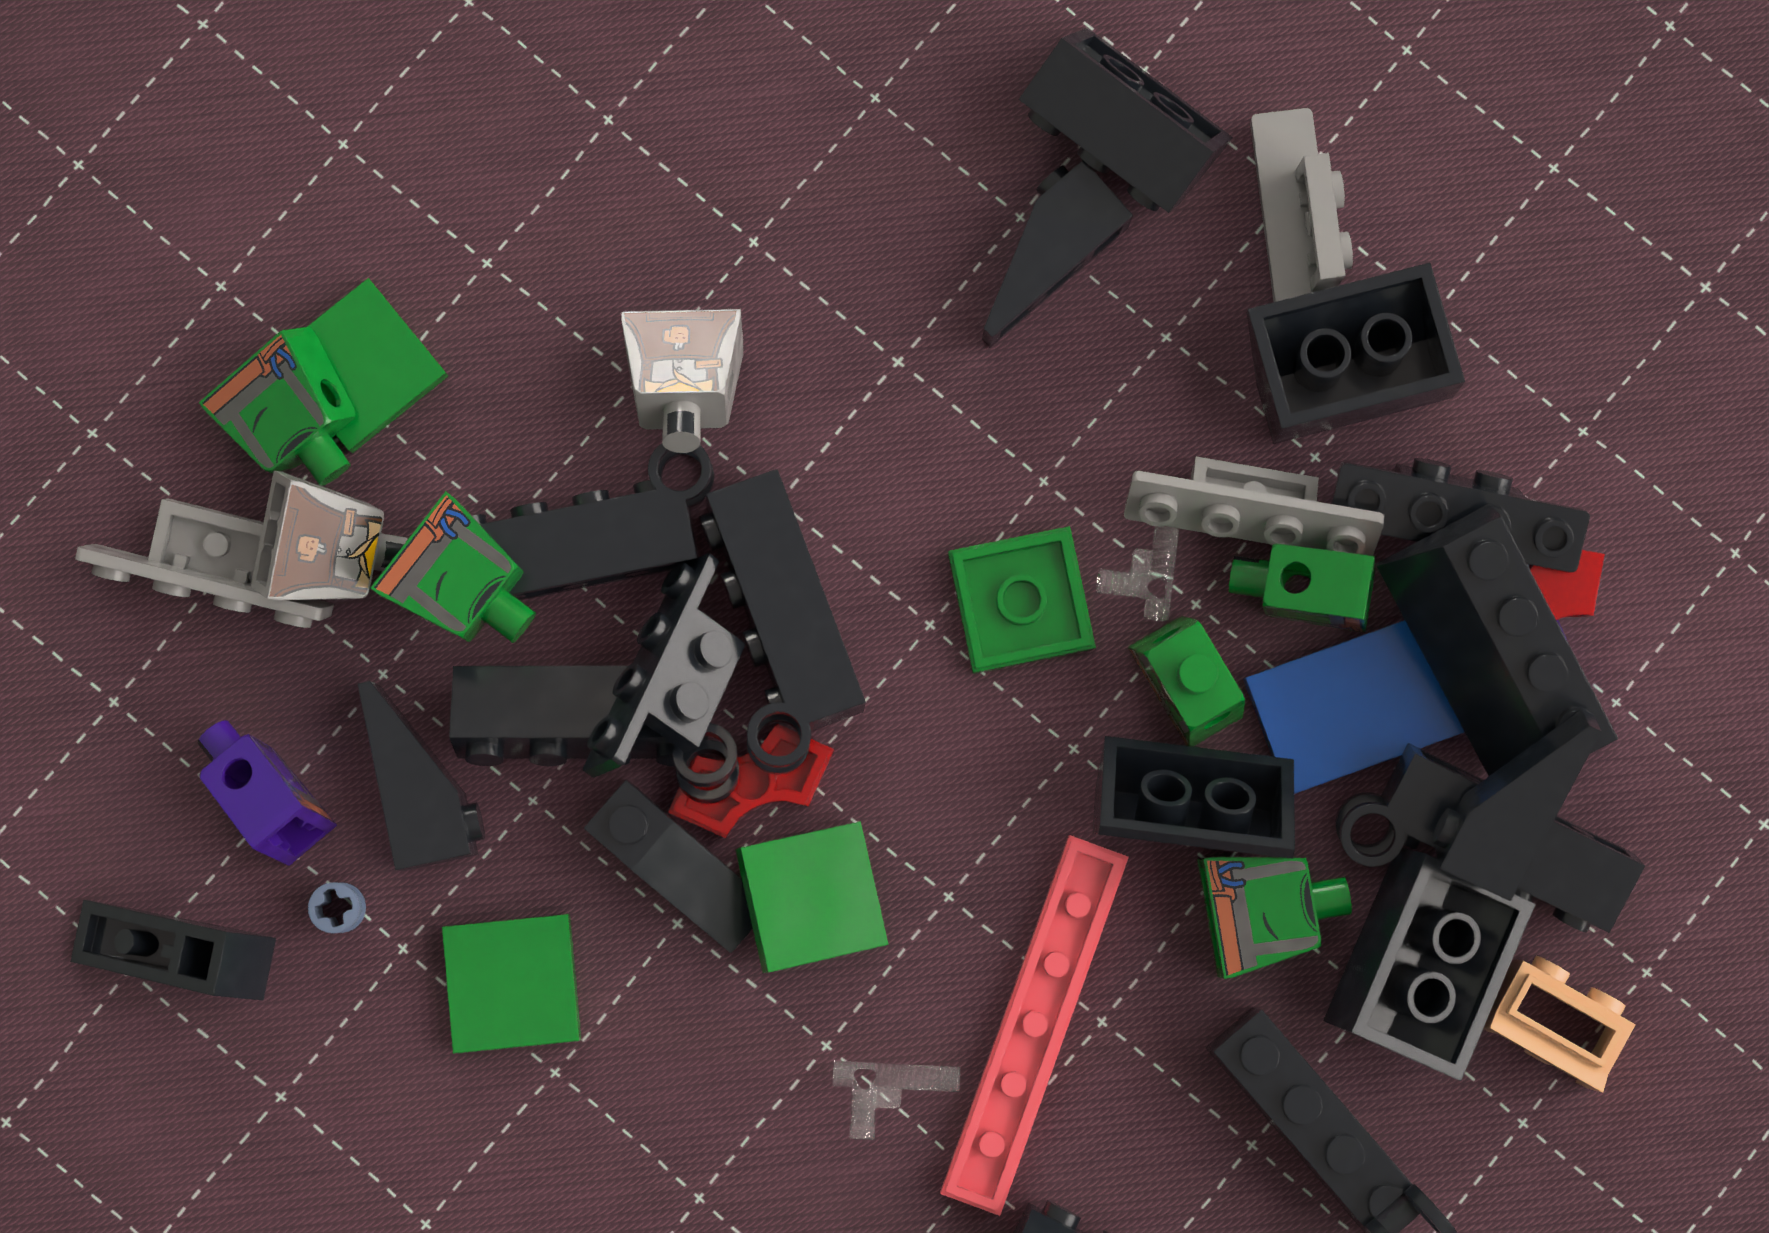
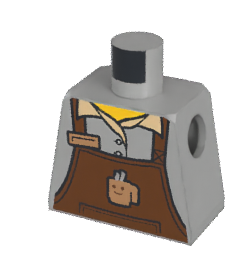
[621,309,744,453]
[251,471,408,600]

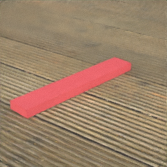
[940,835,1129,1216]

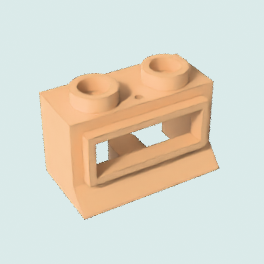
[1483,956,1635,1093]

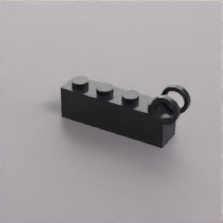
[472,443,714,600]
[699,469,866,775]
[449,666,740,804]
[1335,743,1645,933]
[1206,1007,1457,1233]

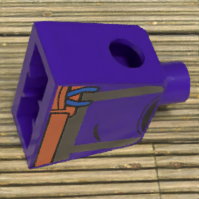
[198,720,337,866]

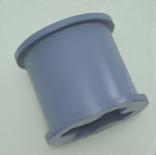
[308,882,366,933]

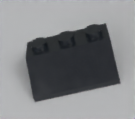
[1018,28,1233,213]
[1246,263,1465,444]
[1093,736,1295,859]
[1323,848,1535,1081]

